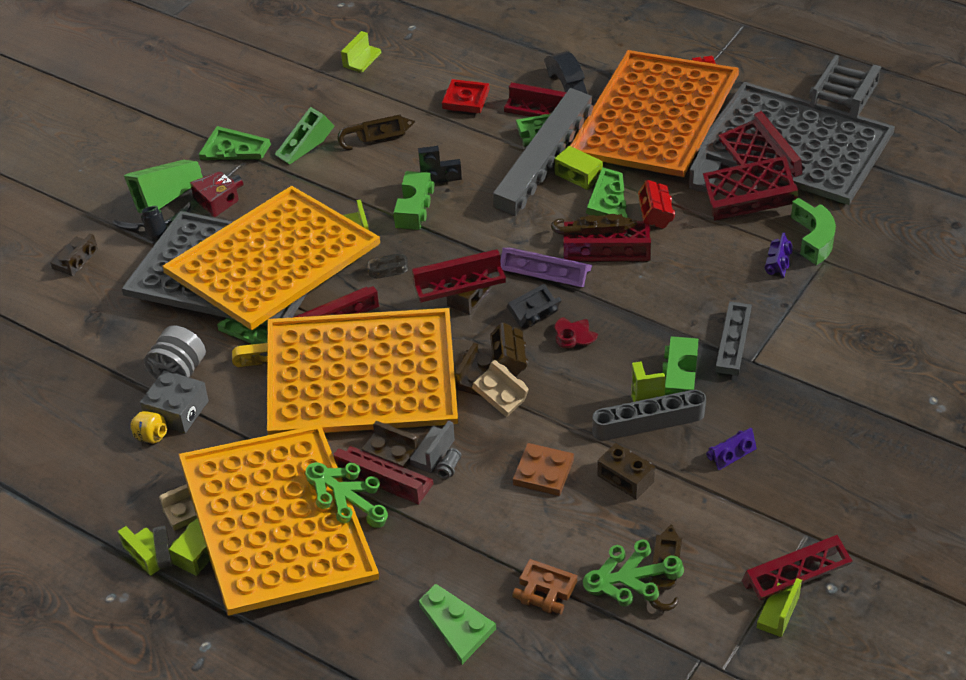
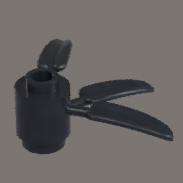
[113,202,191,239]

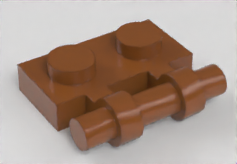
[512,559,577,615]

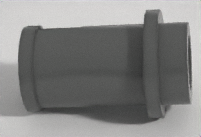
[436,448,462,479]

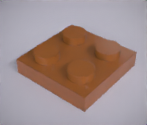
[513,443,574,496]

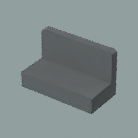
[689,145,722,193]
[410,421,455,473]

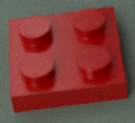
[442,79,490,113]

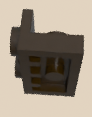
[50,234,98,276]
[454,343,493,397]
[362,421,418,468]

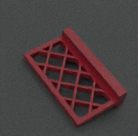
[718,111,802,189]
[703,156,798,221]
[564,221,651,261]

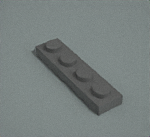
[715,301,752,376]

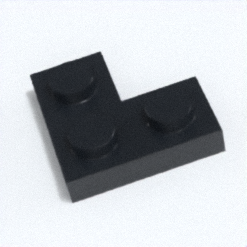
[418,146,462,183]

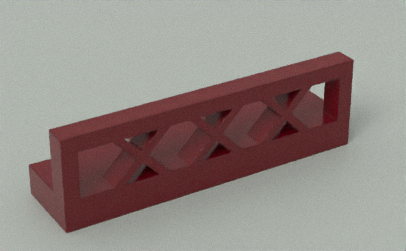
[504,82,567,117]
[412,249,506,303]
[295,286,379,317]
[333,446,434,505]
[742,535,852,600]

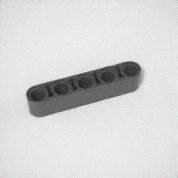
[592,390,706,441]

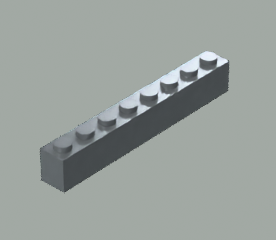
[493,88,593,216]

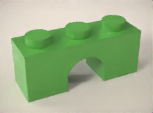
[394,171,434,230]
[662,336,699,395]

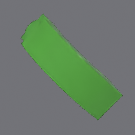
[791,198,836,265]

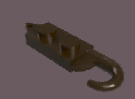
[337,114,415,150]
[551,213,637,236]
[648,524,682,611]

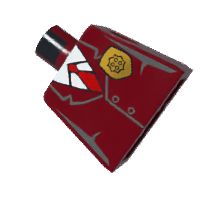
[190,172,244,218]

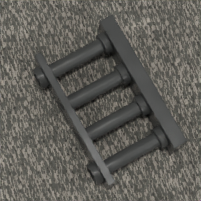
[809,55,881,118]

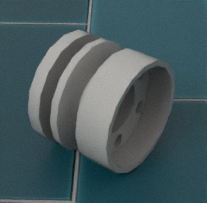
[144,326,206,379]

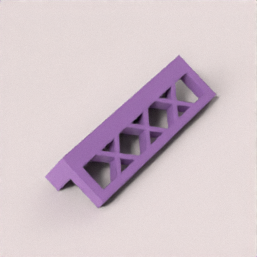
[501,247,592,287]

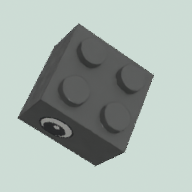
[140,370,209,434]

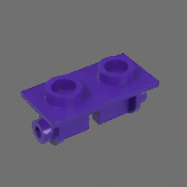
[765,233,793,278]
[706,428,757,470]

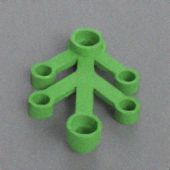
[305,462,388,528]
[583,540,684,606]

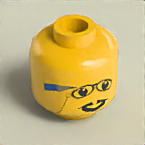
[131,411,167,444]

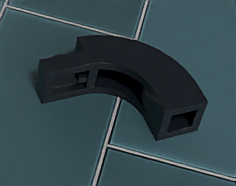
[544,51,588,94]

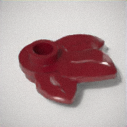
[555,317,598,348]

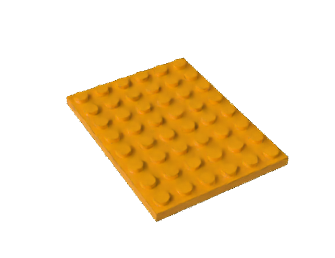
[163,186,380,330]
[267,308,458,435]
[179,424,379,616]

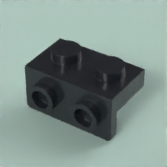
[506,284,562,328]

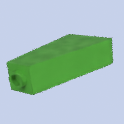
[124,160,203,213]

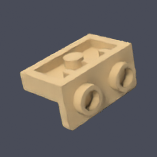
[472,360,529,417]
[159,484,197,531]

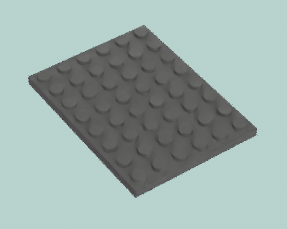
[695,82,895,205]
[122,211,307,327]

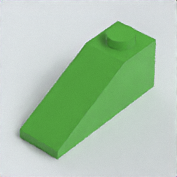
[275,107,334,165]

